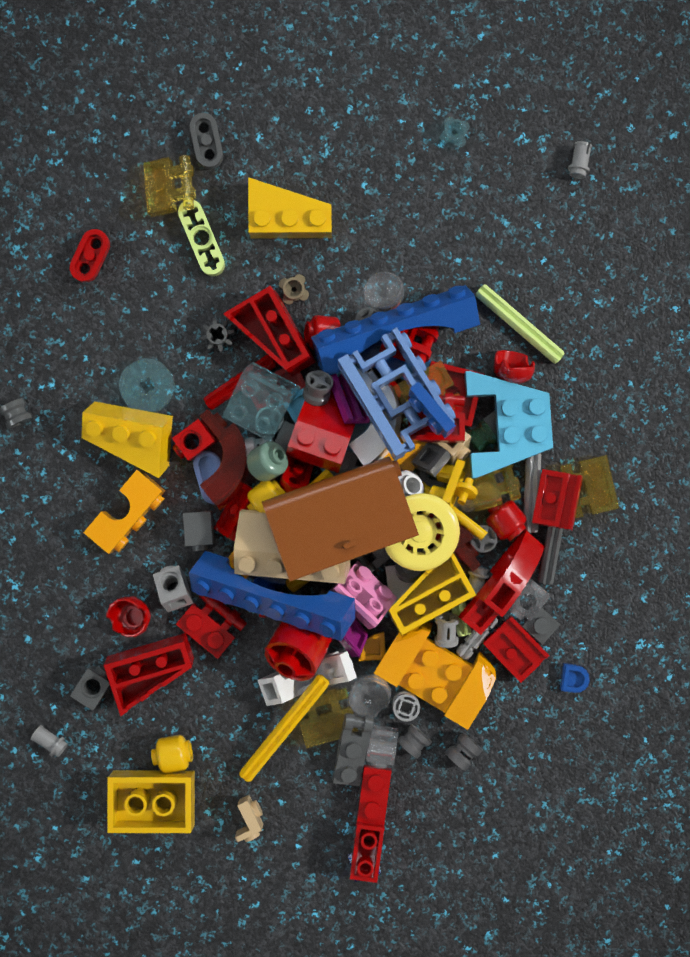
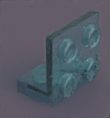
[223,362,301,441]

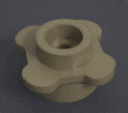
[279,274,309,305]

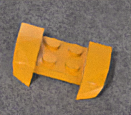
[374,622,496,730]

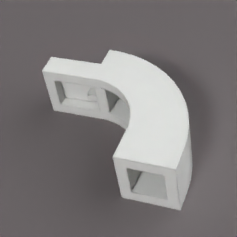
[349,369,401,465]
[258,651,357,706]

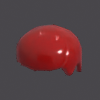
[493,350,535,384]
[106,596,151,637]

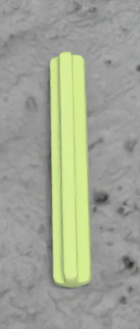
[475,284,565,364]

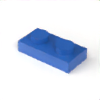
[408,381,456,438]

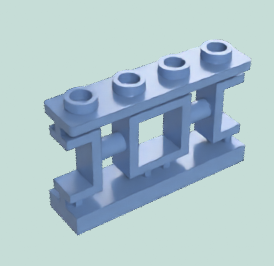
[338,327,456,461]

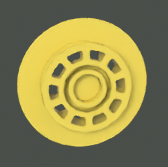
[385,493,460,571]

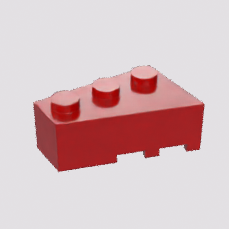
[223,286,316,376]
[104,633,194,716]

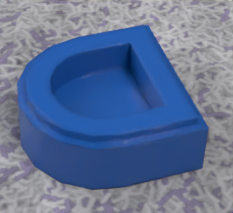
[560,663,590,693]

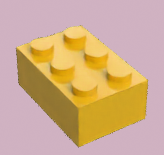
[107,770,195,833]

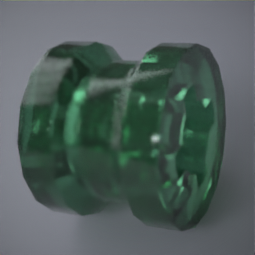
[466,420,497,453]

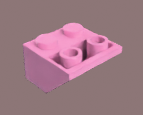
[330,560,397,629]

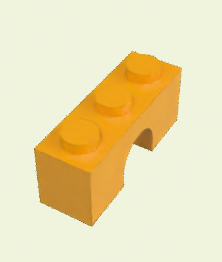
[83,470,165,554]

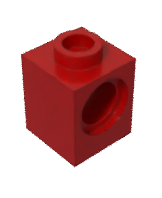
[172,419,217,461]

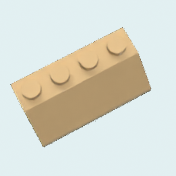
[234,509,350,584]

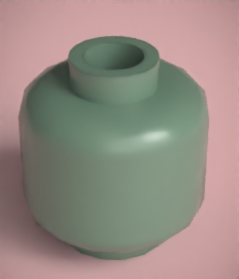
[247,441,288,481]

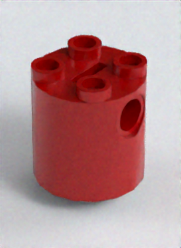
[264,622,333,681]

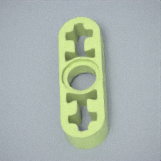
[178,200,225,276]

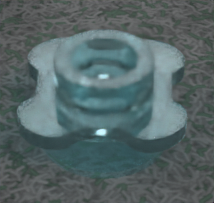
[440,117,470,148]

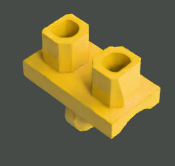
[429,459,478,509]

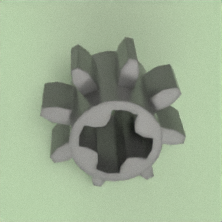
[201,318,235,353]

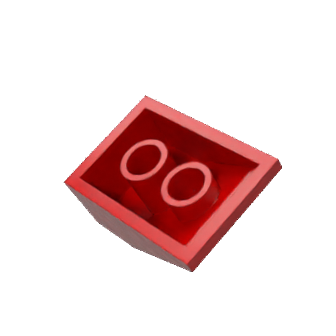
[286,389,355,473]

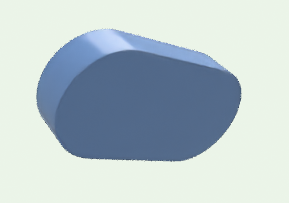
[193,451,229,504]

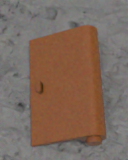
[262,456,419,581]

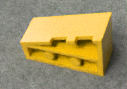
[248,177,332,238]
[81,402,173,478]
[388,553,476,636]

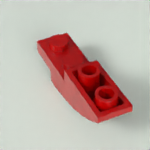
[458,529,545,635]
[350,765,392,883]

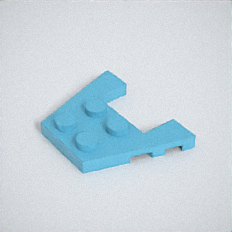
[464,371,553,479]

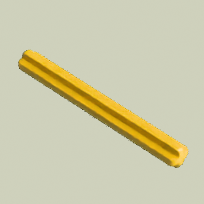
[239,674,330,782]

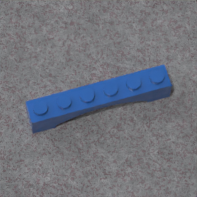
[311,285,480,375]
[189,551,355,641]

